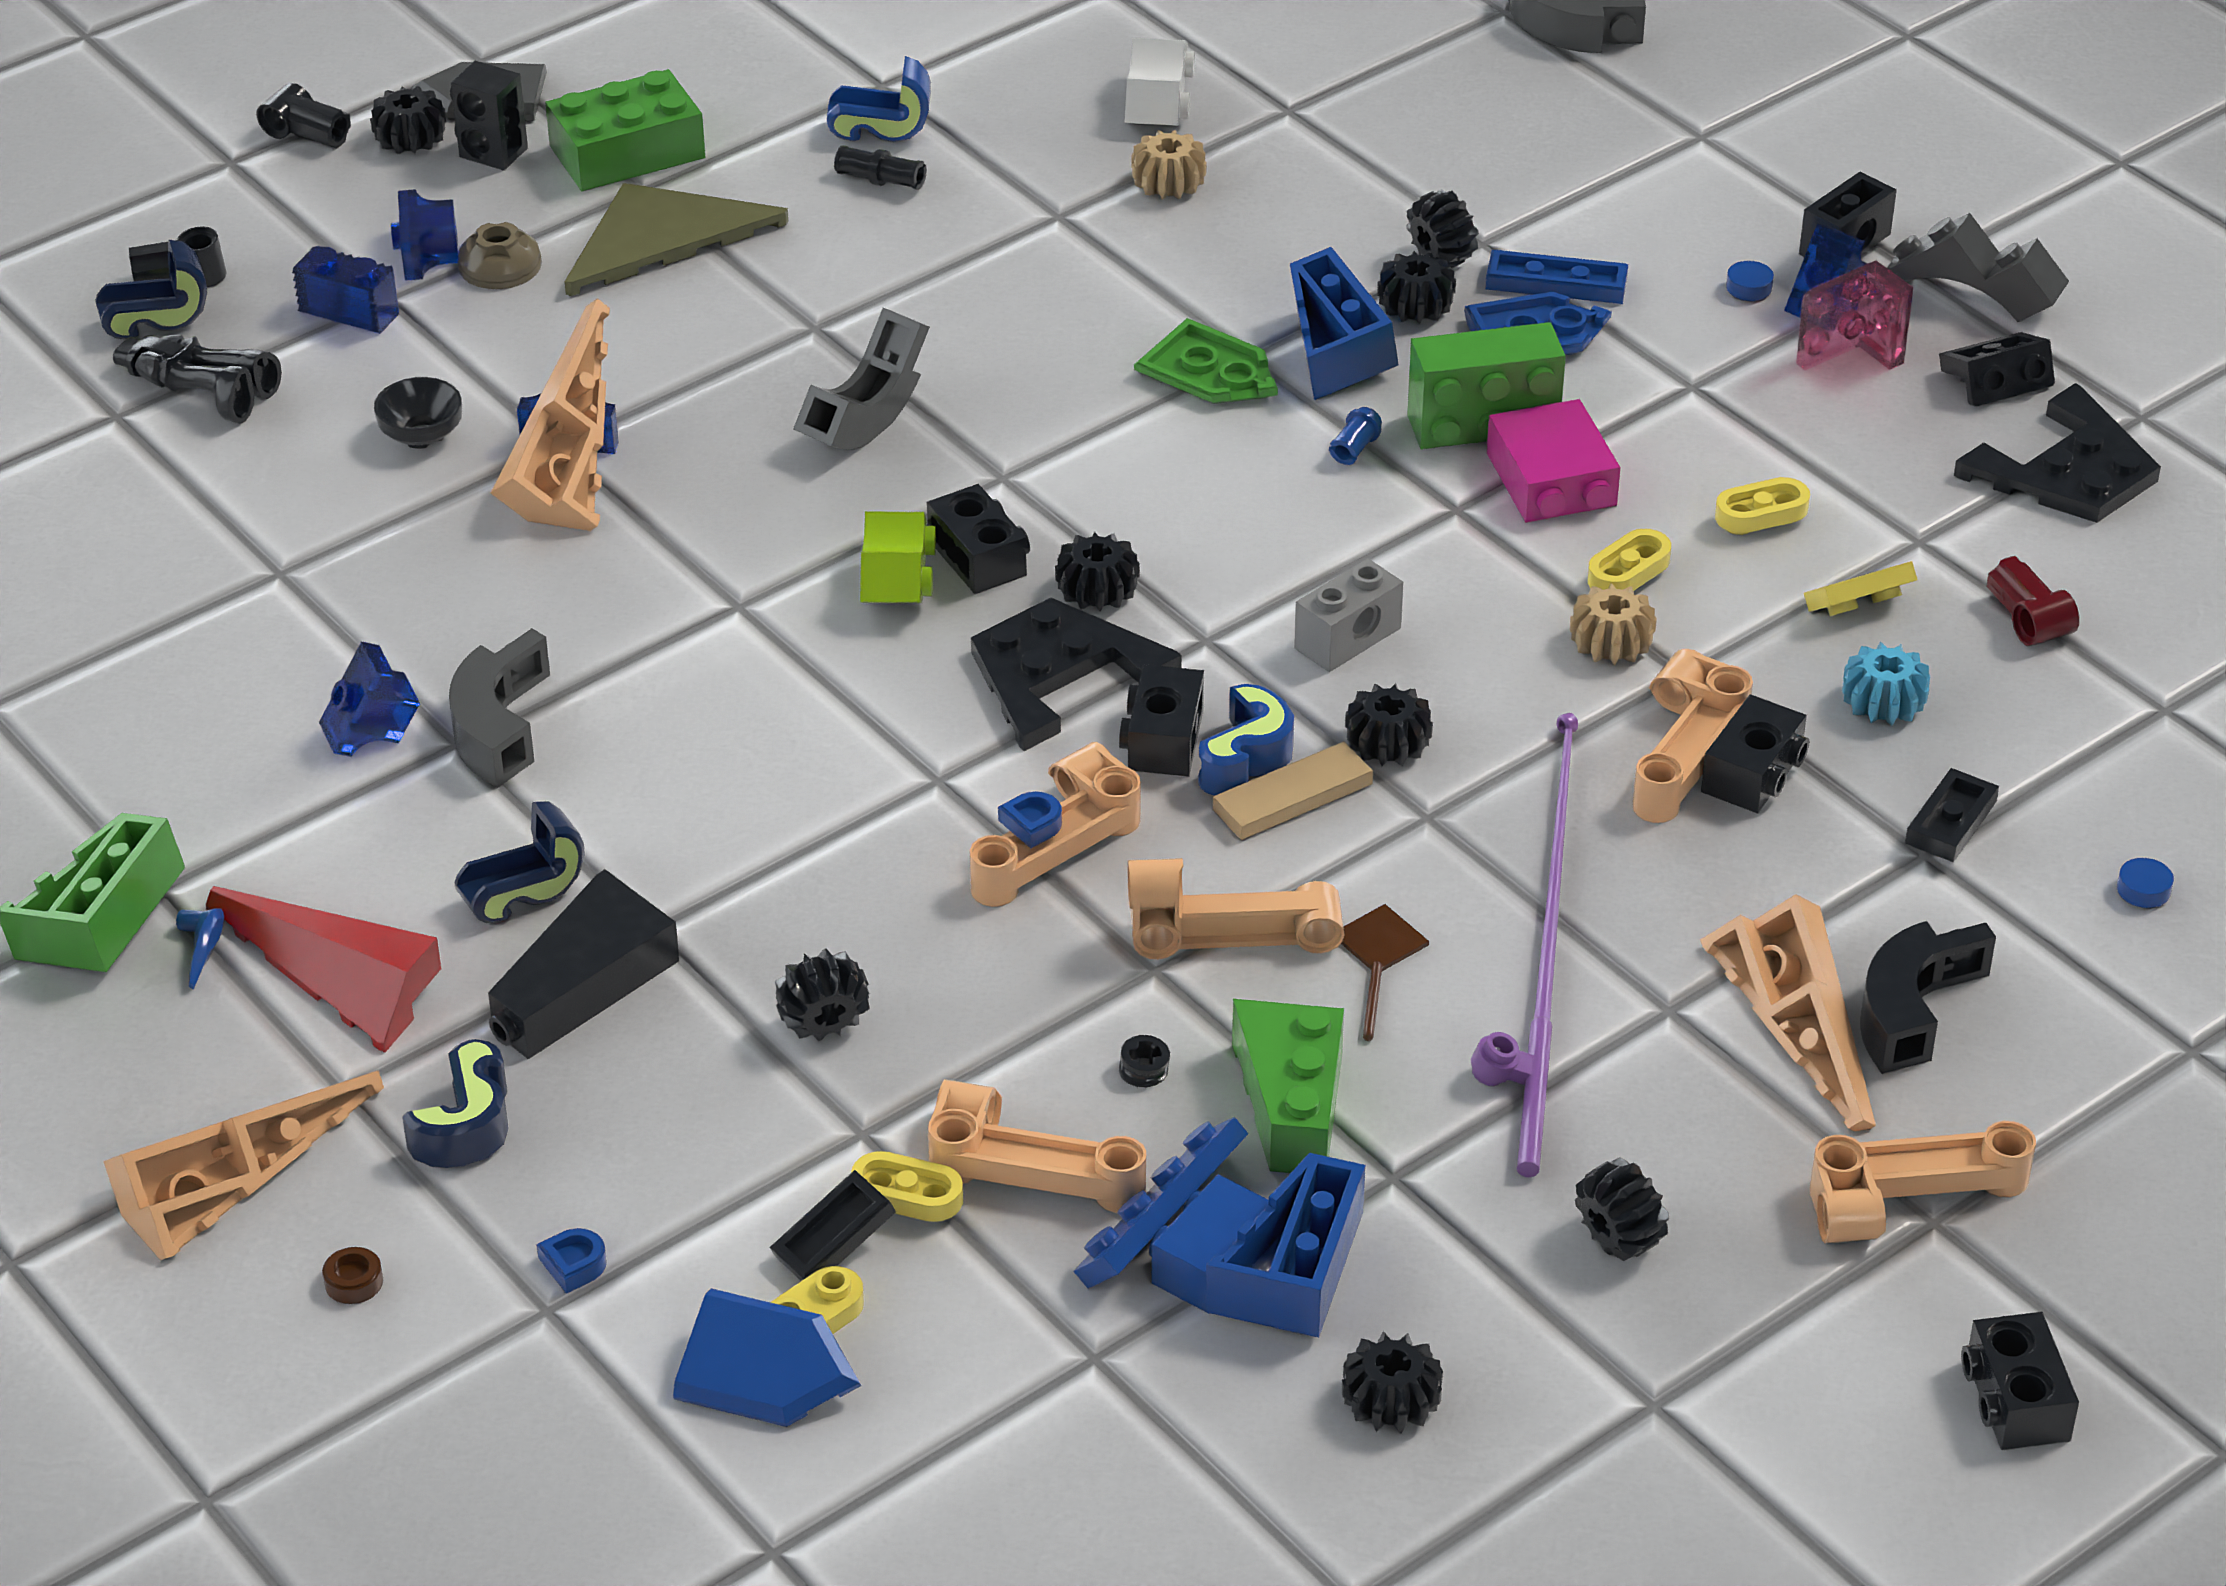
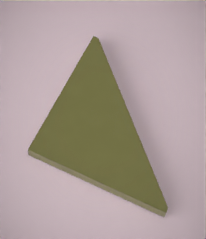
[564,183,789,296]

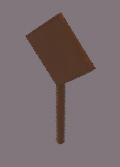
[1341,904,1429,1041]

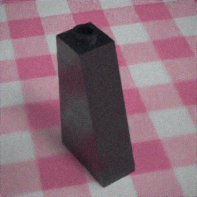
[488,869,679,1059]

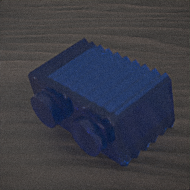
[292,246,399,334]

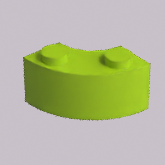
[860,511,936,603]

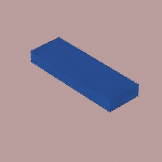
[1485,250,1629,304]

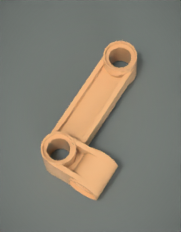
[1632,649,1753,823]
[970,742,1141,907]
[1127,858,1345,960]
[928,1079,1146,1213]
[1810,1121,2036,1244]

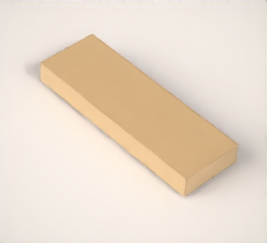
[1213,741,1373,840]

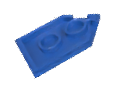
[1464,292,1612,355]
[673,1288,861,1427]

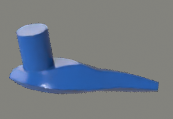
[176,908,224,989]

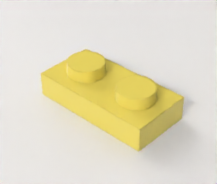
[1804,561,1918,616]

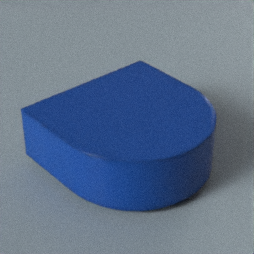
[998,791,1062,848]
[536,1228,607,1294]

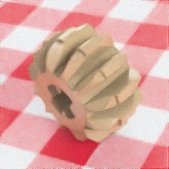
[1131,130,1207,200]
[1569,583,1657,666]

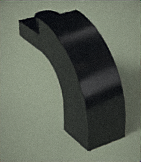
[1860,921,1996,1074]

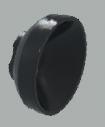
[374,377,462,449]

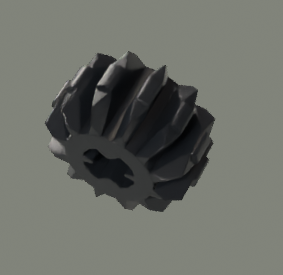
[370,86,447,154]
[1406,189,1479,268]
[1377,251,1456,324]
[1055,531,1140,612]
[1345,683,1433,767]
[775,948,870,1042]
[1575,1157,1669,1261]
[1341,1331,1443,1434]

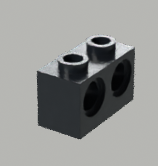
[450,60,528,171]
[926,483,1030,594]
[1961,1312,2079,1450]

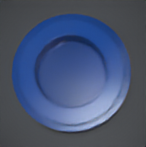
[1726,261,1774,301]
[2117,858,2174,908]

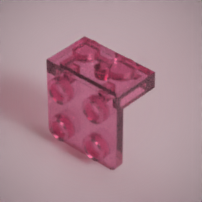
[1796,260,1913,370]

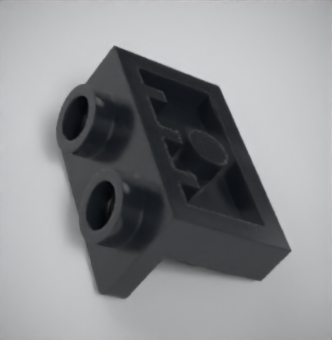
[1939,332,2055,406]

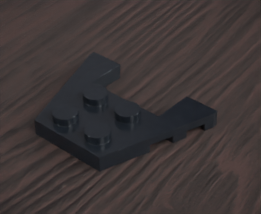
[1954,383,2161,523]
[971,598,1182,751]

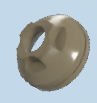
[458,222,542,289]

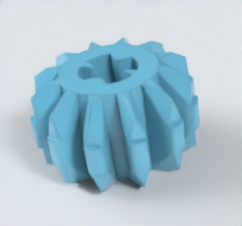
[1842,642,1930,726]

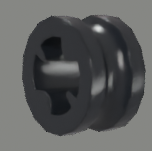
[1119,1035,1170,1088]

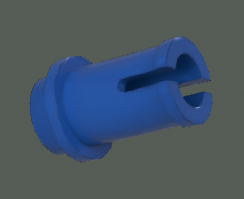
[1329,407,1382,465]

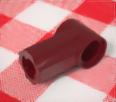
[1986,556,2080,646]

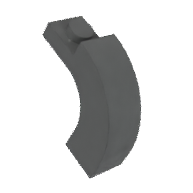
[1508,0,1646,53]
[793,308,930,450]
[449,628,550,788]

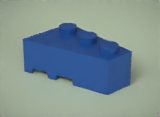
[1290,247,1399,400]
[1205,1153,1366,1338]

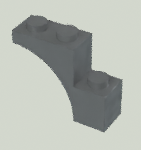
[1884,213,2069,322]

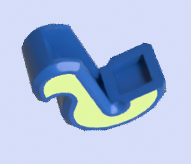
[827,56,931,142]
[1198,684,1294,796]

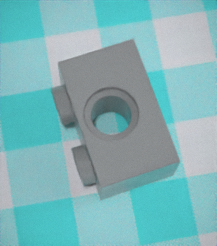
[1294,558,1404,672]

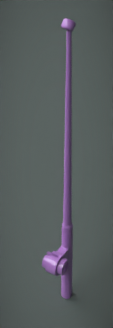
[1470,713,1578,1177]

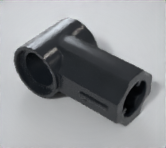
[256,83,351,149]
[129,226,227,287]

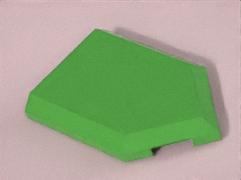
[1134,318,1278,404]

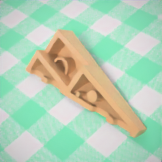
[491,298,610,531]
[1700,894,1876,1131]
[103,1070,384,1260]

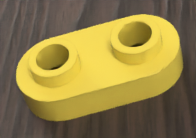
[1715,477,1810,535]
[1587,529,1671,591]
[851,1151,963,1222]
[771,1266,864,1334]

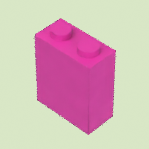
[1487,399,1621,523]

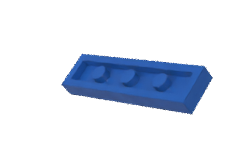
[1073,1117,1249,1289]

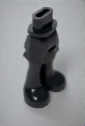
[113,335,282,424]

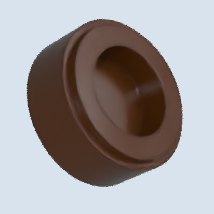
[322,1247,383,1304]

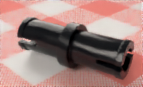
[834,145,927,190]

